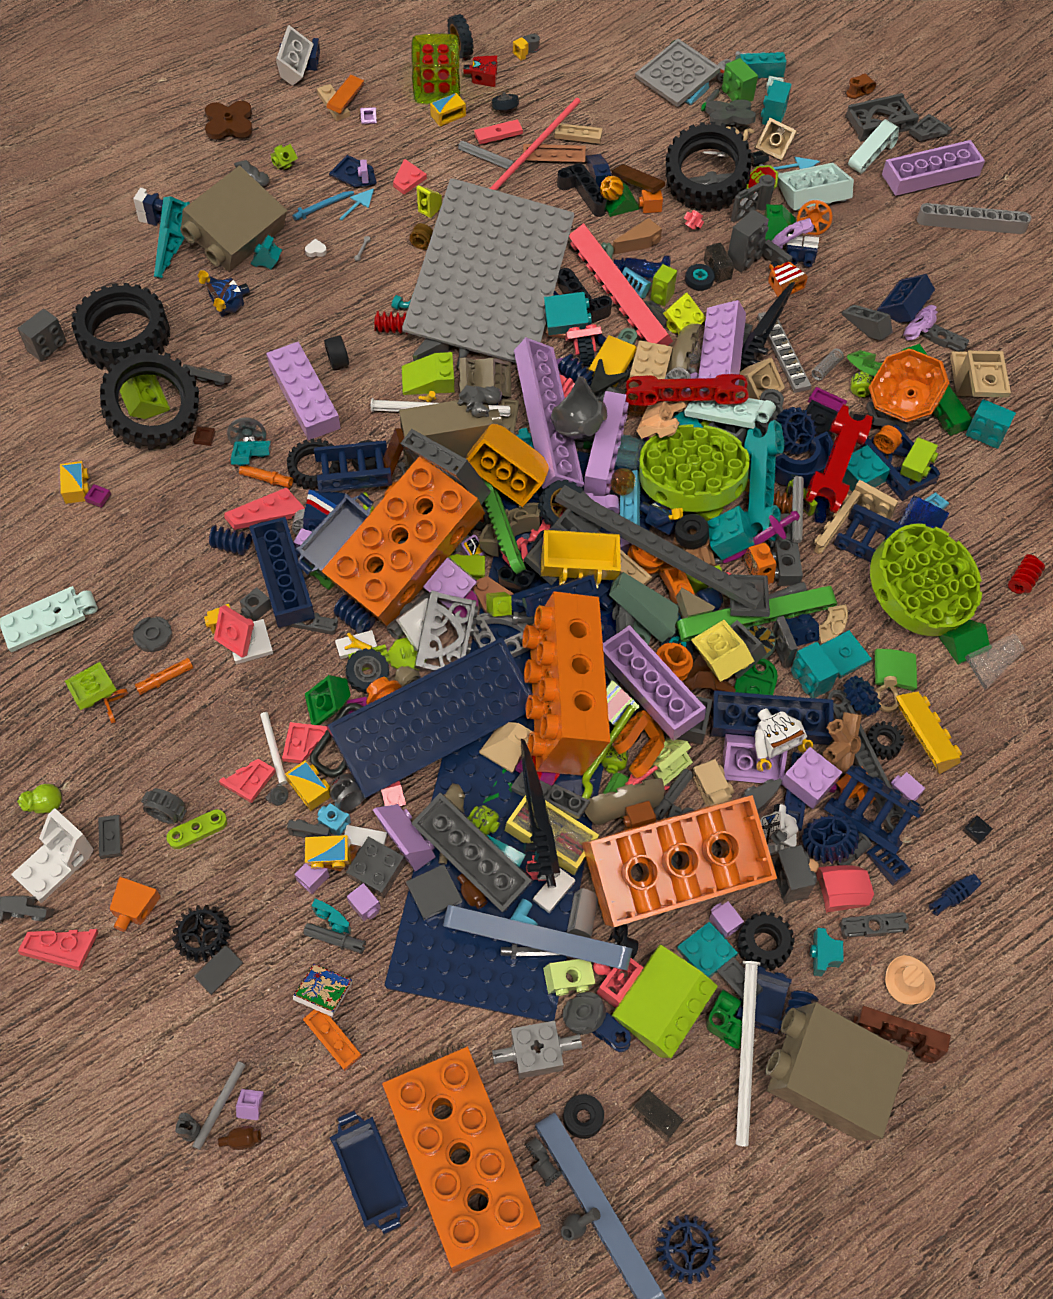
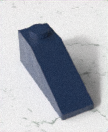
[585,154,611,187]

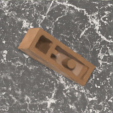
[613,218,662,255]

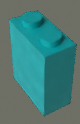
[544,292,592,335]

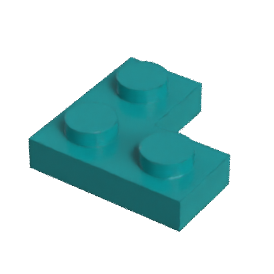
[231,441,271,466]

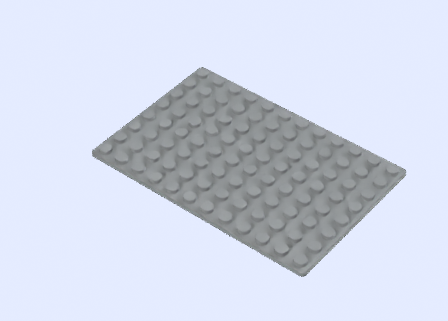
[402,178,574,363]

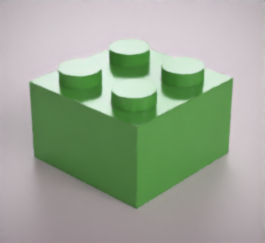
[722,58,758,102]

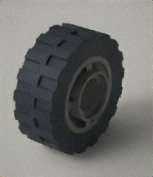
[345,648,389,694]

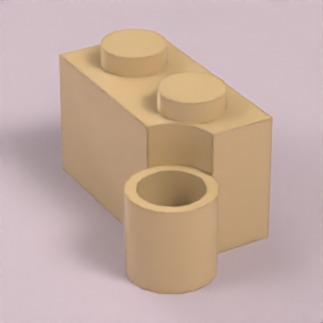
[692,759,734,806]

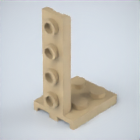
[814,480,898,554]

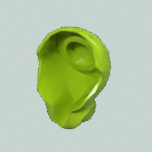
[17,784,62,813]

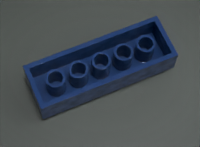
[249,517,315,628]
[710,691,834,745]

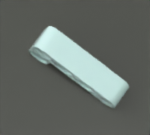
[848,119,899,174]

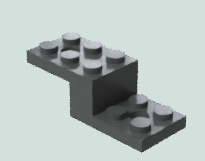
[523,491,601,585]

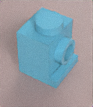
[317,803,351,836]

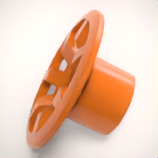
[797,200,833,235]

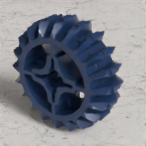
[775,407,818,455]
[802,814,859,864]
[656,1215,720,1284]

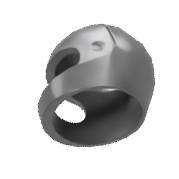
[330,774,364,811]

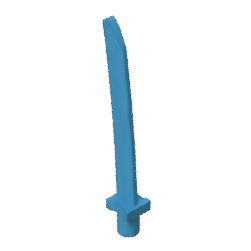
[292,191,354,221]

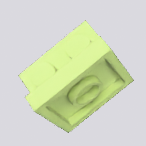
[649,738,693,786]

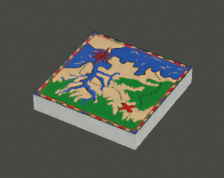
[293,964,352,1017]

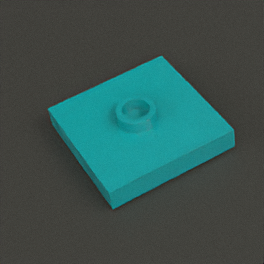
[820,630,872,679]

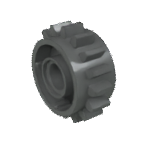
[141,788,187,824]

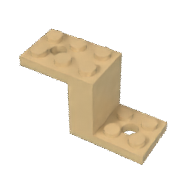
[950,351,1011,398]

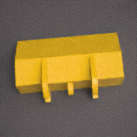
[541,530,621,589]

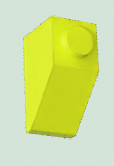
[416,185,442,218]

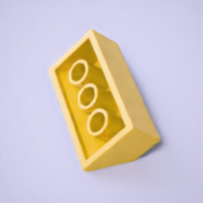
[896,691,962,774]

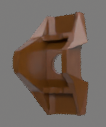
[683,655,736,692]

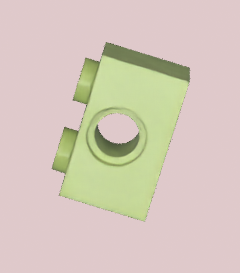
[543,959,596,996]

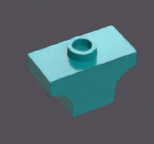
[250,235,282,270]
[810,928,844,977]

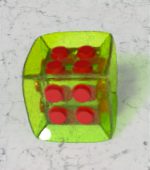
[411,34,460,104]

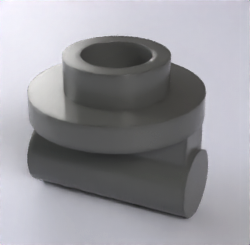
[265,783,288,806]

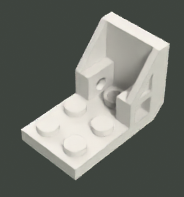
[11,808,94,903]

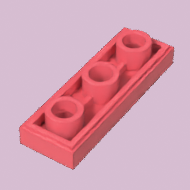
[474,119,523,145]

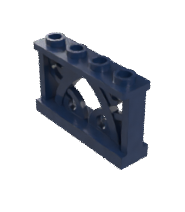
[860,424,940,501]

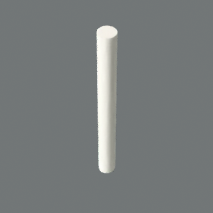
[260,712,287,785]

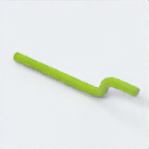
[581,704,636,799]

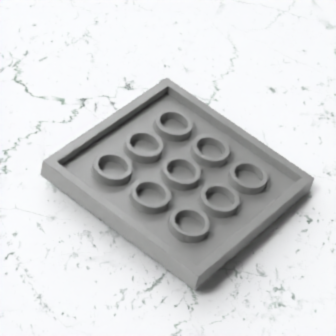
[635,39,720,107]

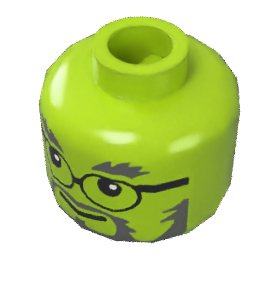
[851,371,874,397]
[601,746,629,774]
[468,805,500,835]

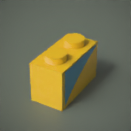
[430,93,466,127]
[60,461,90,504]
[285,760,330,811]
[305,835,351,869]

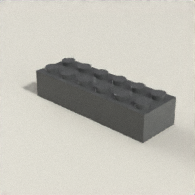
[411,793,534,912]

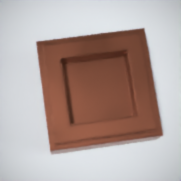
[193,426,216,446]

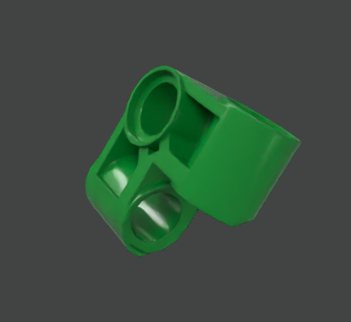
[706,989,742,1049]

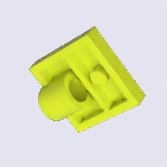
[663,292,706,334]

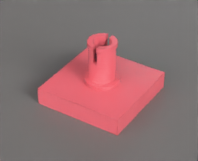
[214,605,254,657]

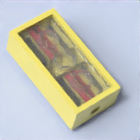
[505,795,599,875]

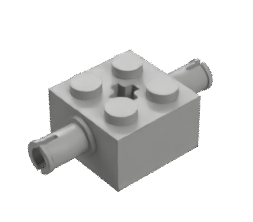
[492,1021,582,1079]

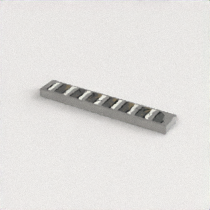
[757,312,811,393]

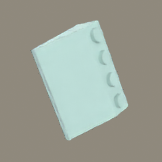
[778,163,854,211]

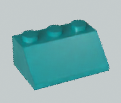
[735,52,787,78]

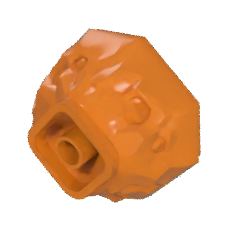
[868,349,949,423]

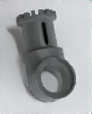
[525,1136,562,1187]

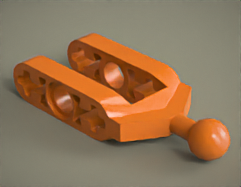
[612,710,665,778]

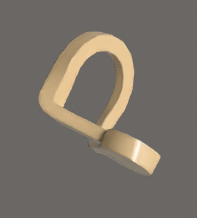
[875,676,899,712]

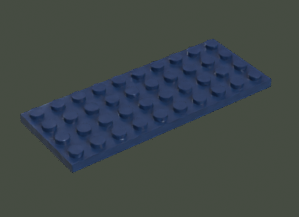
[326,637,533,799]

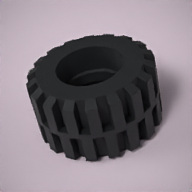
[737,912,795,971]

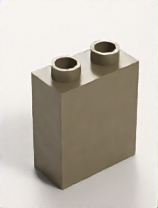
[180,165,287,272]
[399,400,502,470]
[766,1002,909,1141]

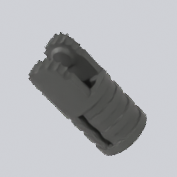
[837,832,872,865]
[175,1113,201,1142]

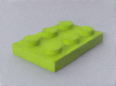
[65,662,117,710]

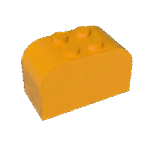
[465,424,549,507]

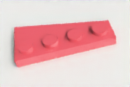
[224,487,305,530]

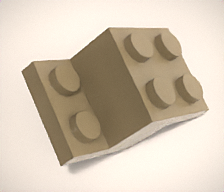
[459,357,511,398]

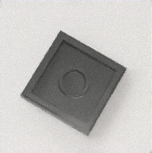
[406,864,462,920]

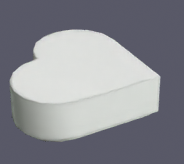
[305,239,327,257]

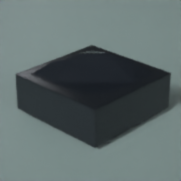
[751,150,769,165]
[962,815,993,845]

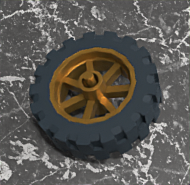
[447,14,474,58]
[538,480,583,527]

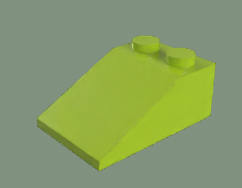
[402,352,455,395]

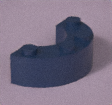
[775,431,834,487]

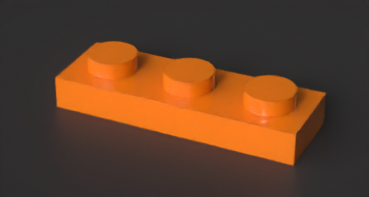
[303,1009,362,1071]

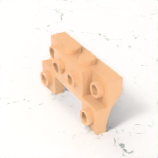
[636,401,689,439]

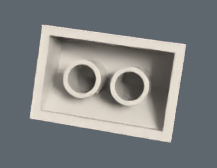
[276,25,313,86]

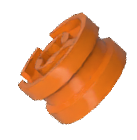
[873,425,903,454]

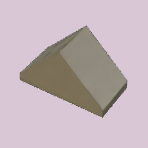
[676,588,715,619]

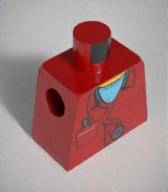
[463,55,498,87]

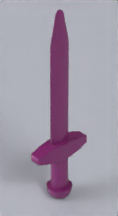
[723,511,800,563]

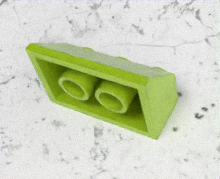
[120,375,170,419]

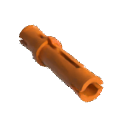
[239,465,293,489]
[134,658,194,695]

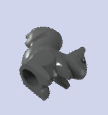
[234,160,270,187]
[457,385,502,417]

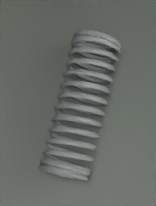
[812,348,844,381]

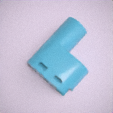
[511,899,538,926]

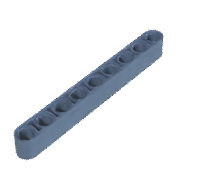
[443,905,632,971]
[534,1112,666,1299]

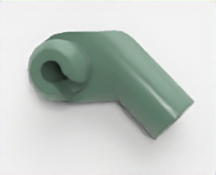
[601,242,614,259]

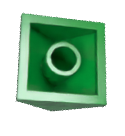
[606,182,639,217]
[938,619,991,665]

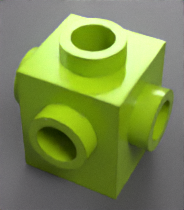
[270,144,298,169]

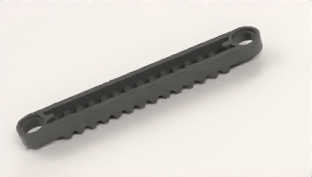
[827,690,904,832]

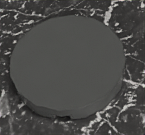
[133,616,173,652]
[563,992,606,1035]

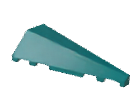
[154,196,190,278]

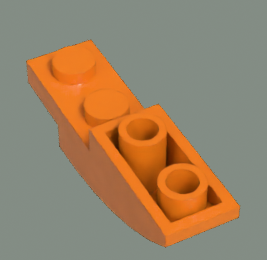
[658,562,695,619]

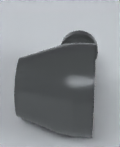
[561,1208,601,1241]

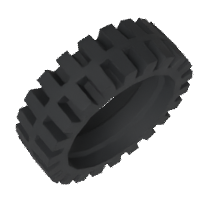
[287,438,341,490]

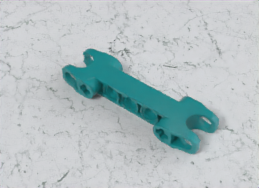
[744,420,784,542]

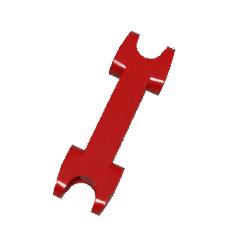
[625,374,749,406]
[806,404,873,514]

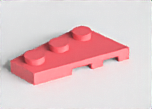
[18,929,98,971]

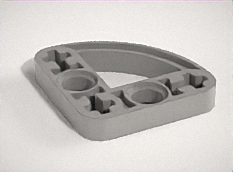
[472,613,530,658]

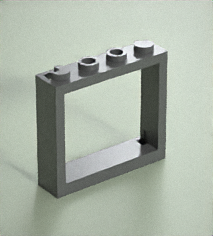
[400,429,491,505]

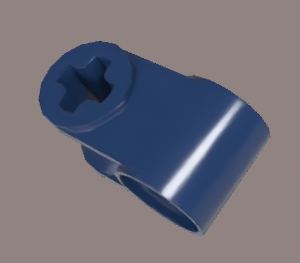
[592,1012,631,1053]

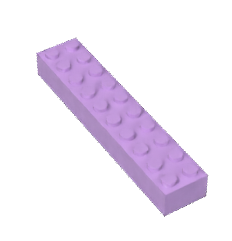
[514,337,584,489]

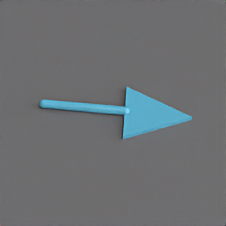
[773,157,820,170]
[340,188,374,220]

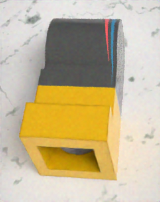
[512,34,540,61]

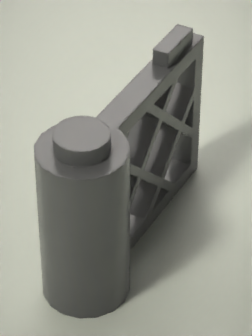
[731,175,775,223]

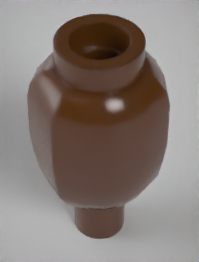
[457,873,488,910]
[218,1126,262,1150]

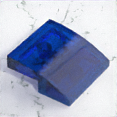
[898,495,949,529]

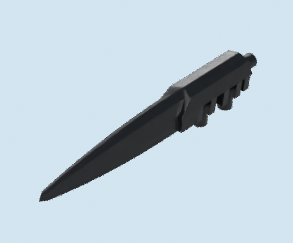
[740,282,795,372]
[521,739,560,888]

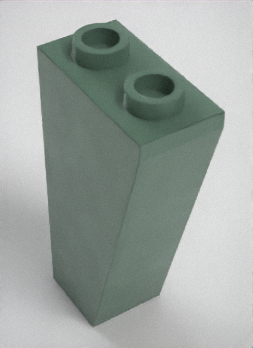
[609,572,679,643]

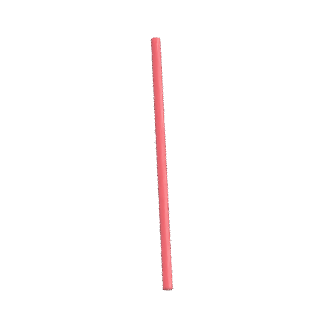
[489,98,581,191]

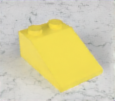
[691,620,755,682]

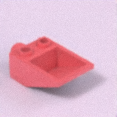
[593,958,643,1008]

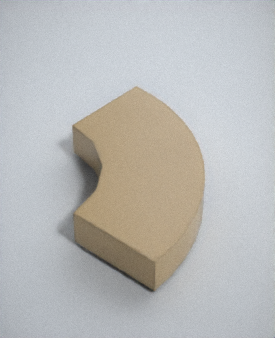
[818,604,848,645]

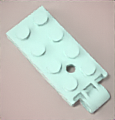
[684,389,776,429]
[0,586,98,653]

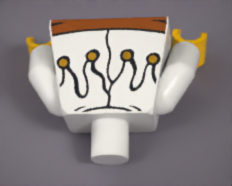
[755,709,813,772]

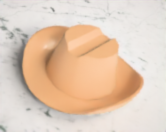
[885,955,935,1005]

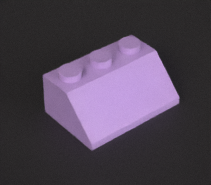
[723,734,788,785]
[373,804,436,871]

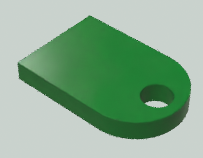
[734,659,778,695]

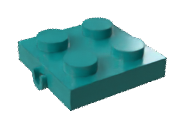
[677,922,738,978]

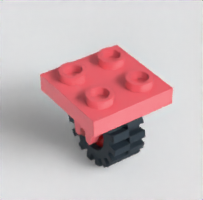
[565,324,602,366]

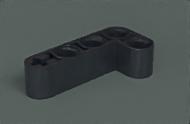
[557,164,607,217]
[558,268,612,323]
[498,530,544,594]

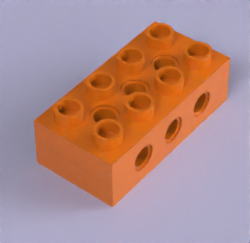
[322,456,485,627]
[522,591,610,775]
[582,795,777,927]
[382,1046,541,1273]

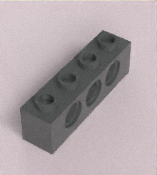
[769,514,803,586]

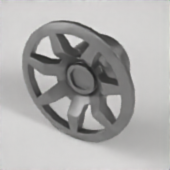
[227,417,266,446]

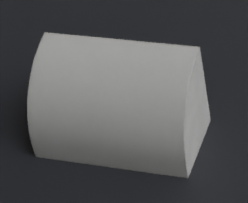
[567,888,598,938]

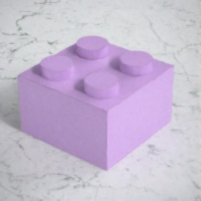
[423,557,478,610]
[782,747,842,809]

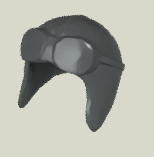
[550,376,607,439]

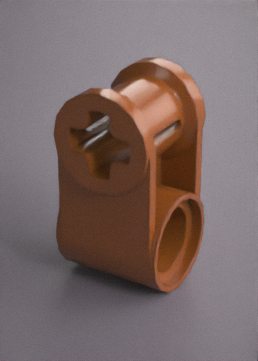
[846,73,876,99]

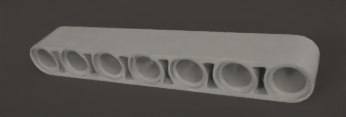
[916,203,1031,234]

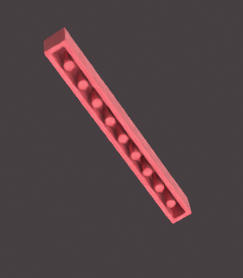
[569,223,673,346]

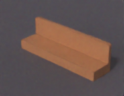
[523,144,586,163]

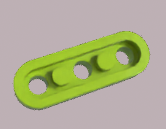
[167,809,227,849]

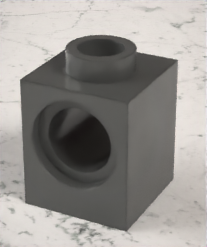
[240,587,272,621]

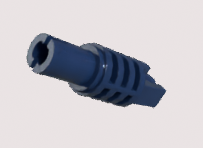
[928,874,982,916]

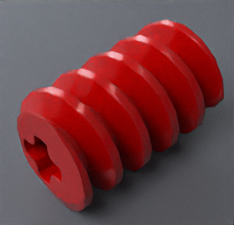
[374,311,409,334]
[1008,554,1045,594]

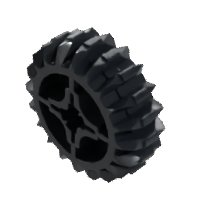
[172,904,231,963]

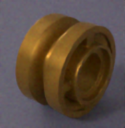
[409,223,433,250]

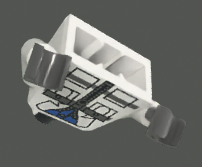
[760,804,798,855]

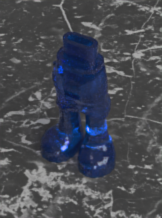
[614,255,671,280]

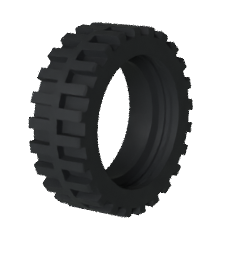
[666,121,752,211]
[71,283,170,370]
[100,349,199,450]

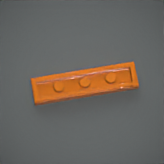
[327,74,364,114]

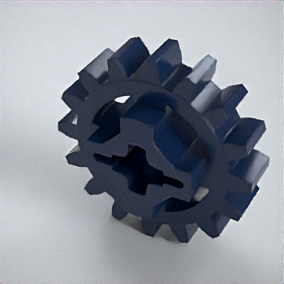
[843,675,881,716]

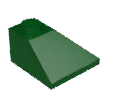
[764,204,796,241]
[305,675,351,725]

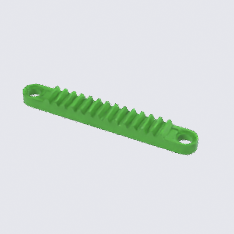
[480,477,526,574]

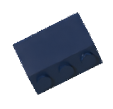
[877,274,935,323]

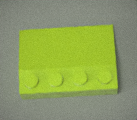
[611,945,718,1058]

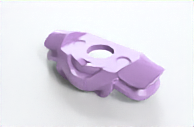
[771,218,814,249]
[903,305,938,340]

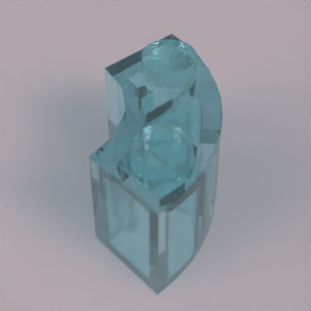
[615,435,646,471]

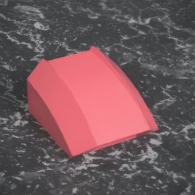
[816,865,874,913]

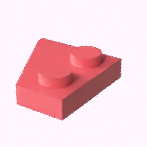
[393,159,427,195]
[282,722,327,763]
[219,759,276,803]

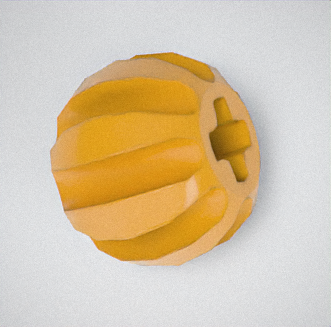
[600,176,624,201]

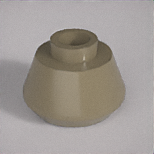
[395,666,420,687]

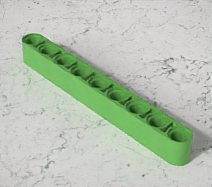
[676,586,838,642]

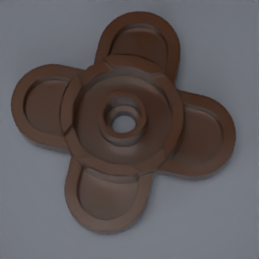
[205,101,253,139]

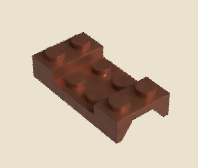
[852,1006,951,1063]

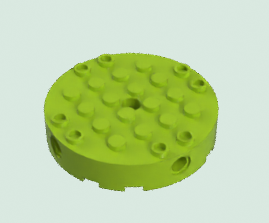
[639,424,750,512]
[870,524,982,636]

